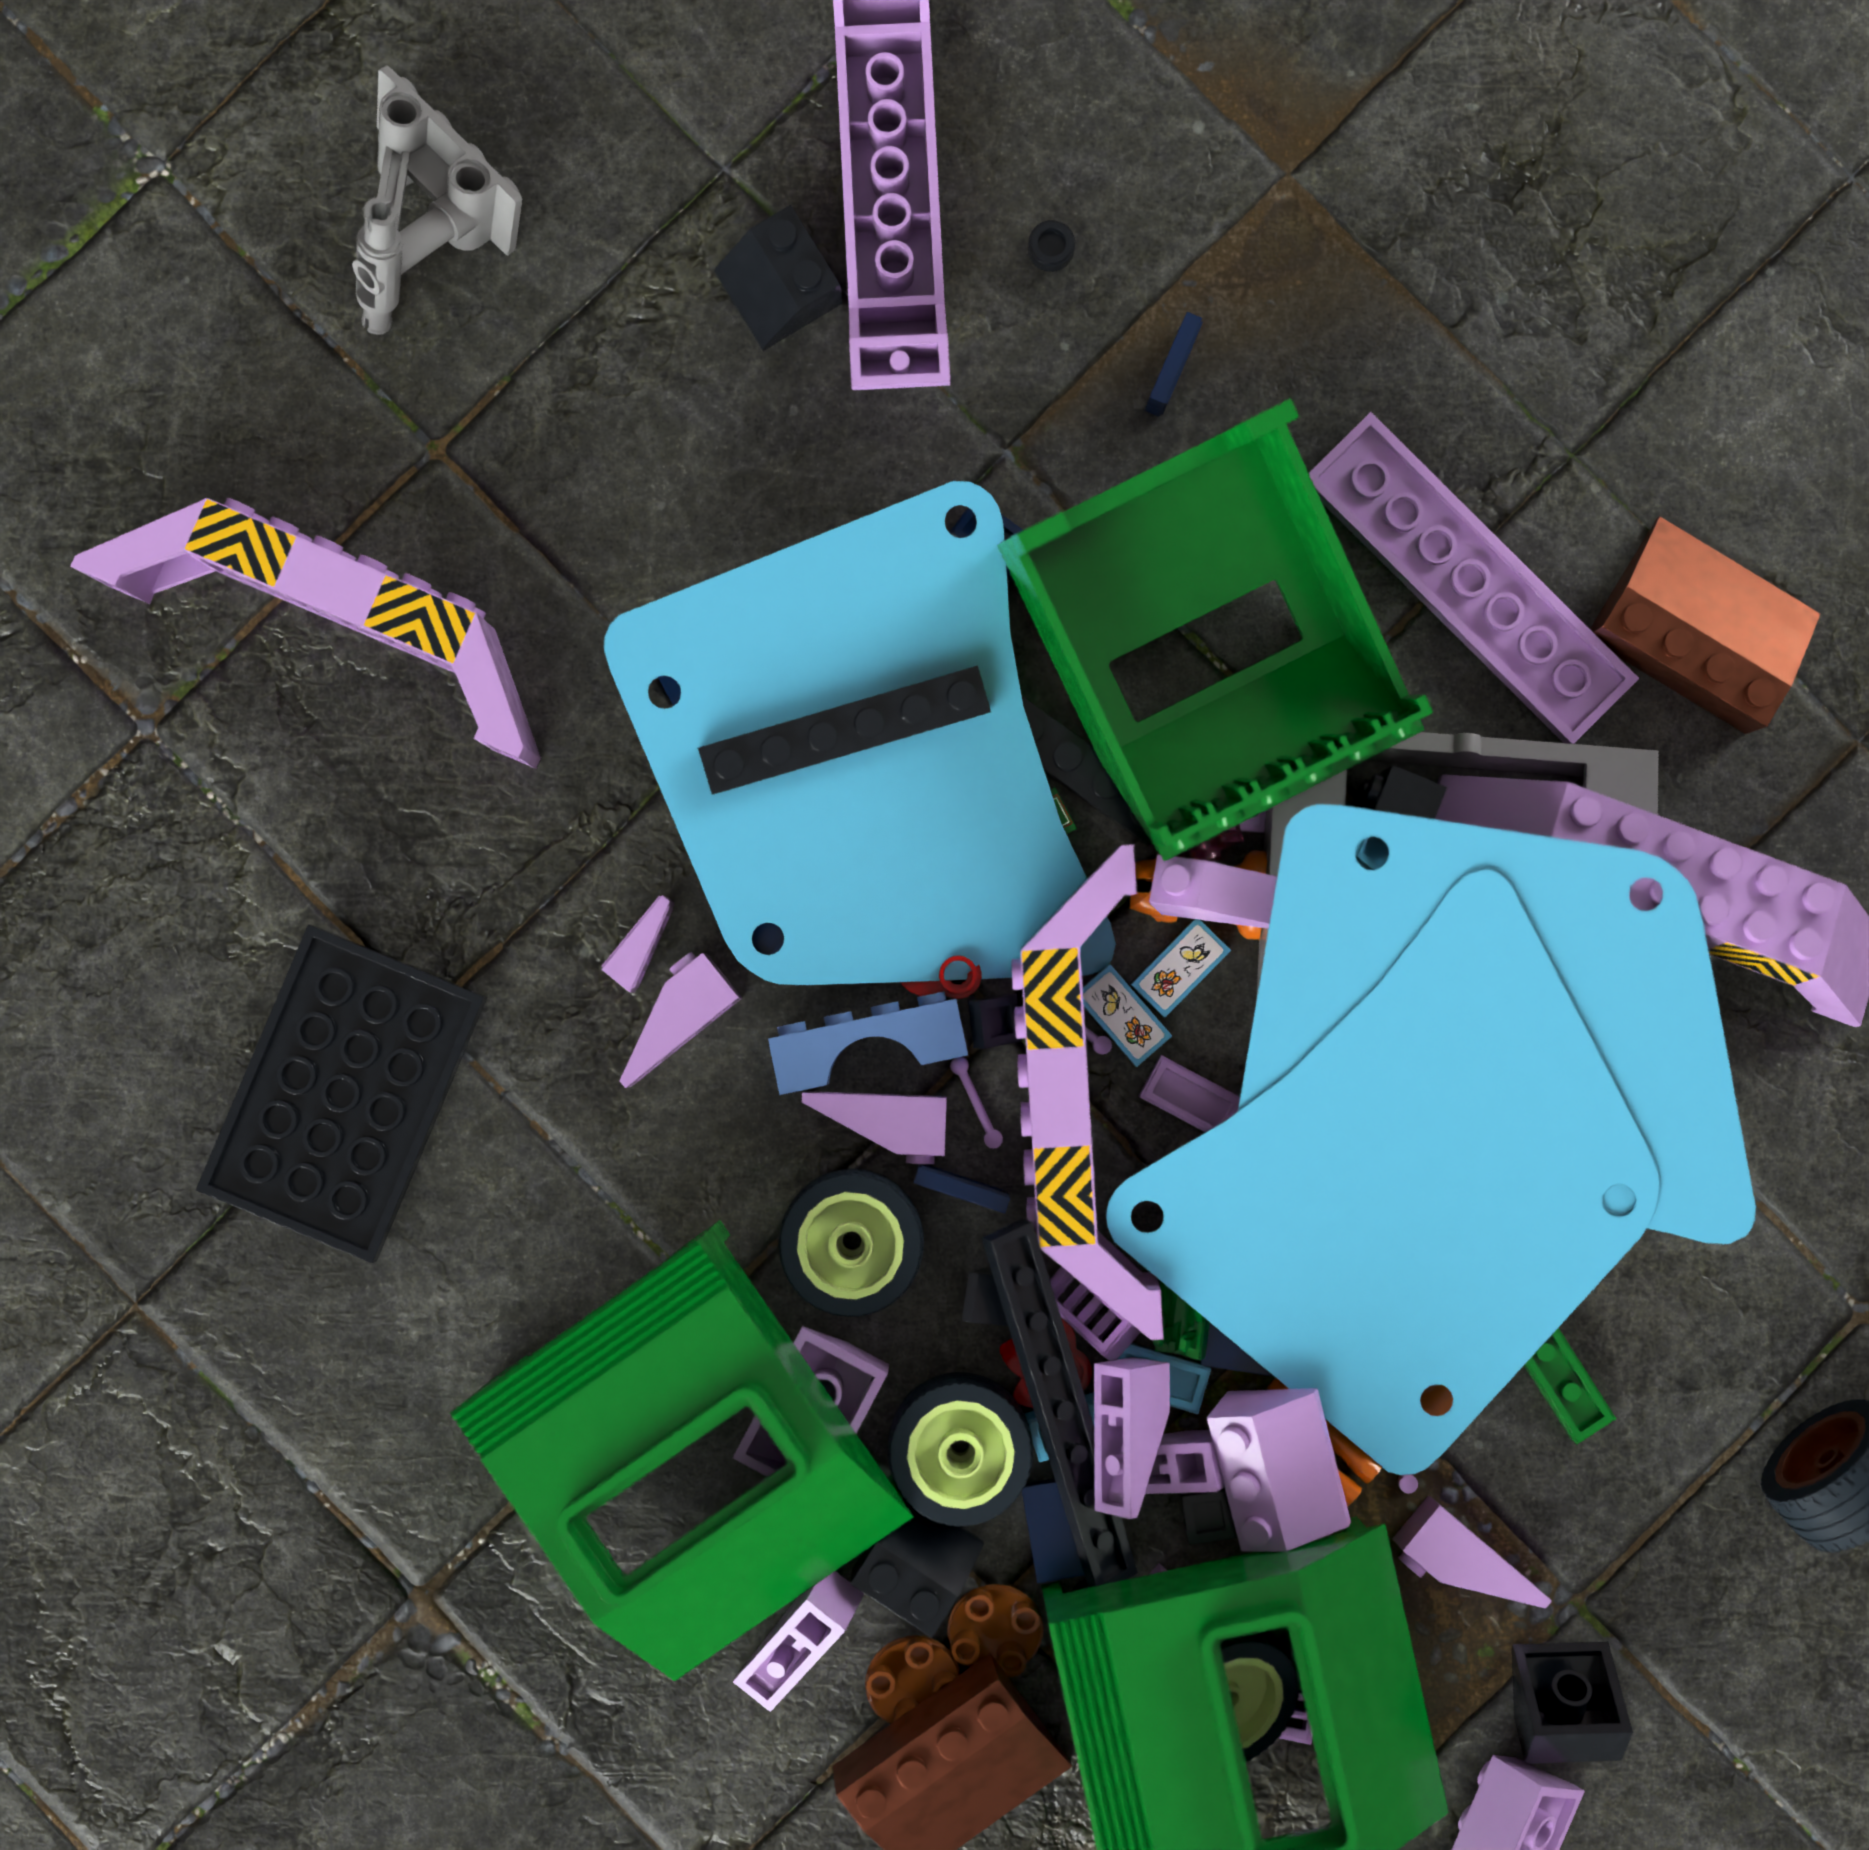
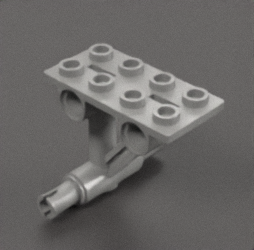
[352,65,522,335]

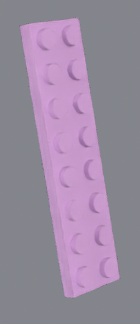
[1309,412,1639,744]

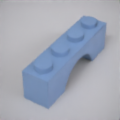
[768,992,968,1095]

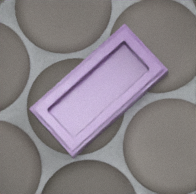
[1138,1055,1240,1133]

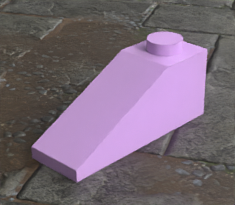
[1149,855,1278,929]
[619,952,742,1088]
[802,1091,947,1164]
[1094,1357,1170,1519]
[1145,1430,1225,1494]
[1393,1495,1552,1609]
[733,1571,864,1712]

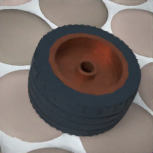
[1761,1399,1869,1552]

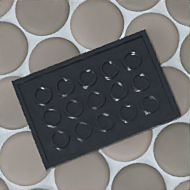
[196,925,488,1263]

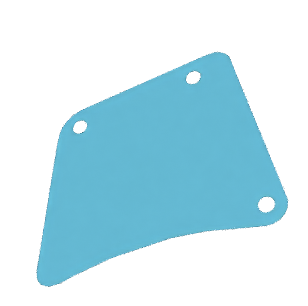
[604,481,1116,985]
[1238,804,1756,1244]
[1106,869,1660,1475]

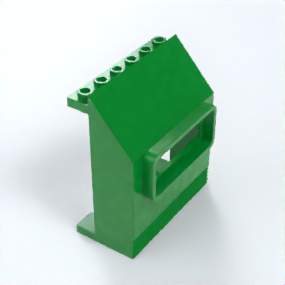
[997,398,1433,862]
[450,1220,914,1681]
[1041,1516,1449,1850]

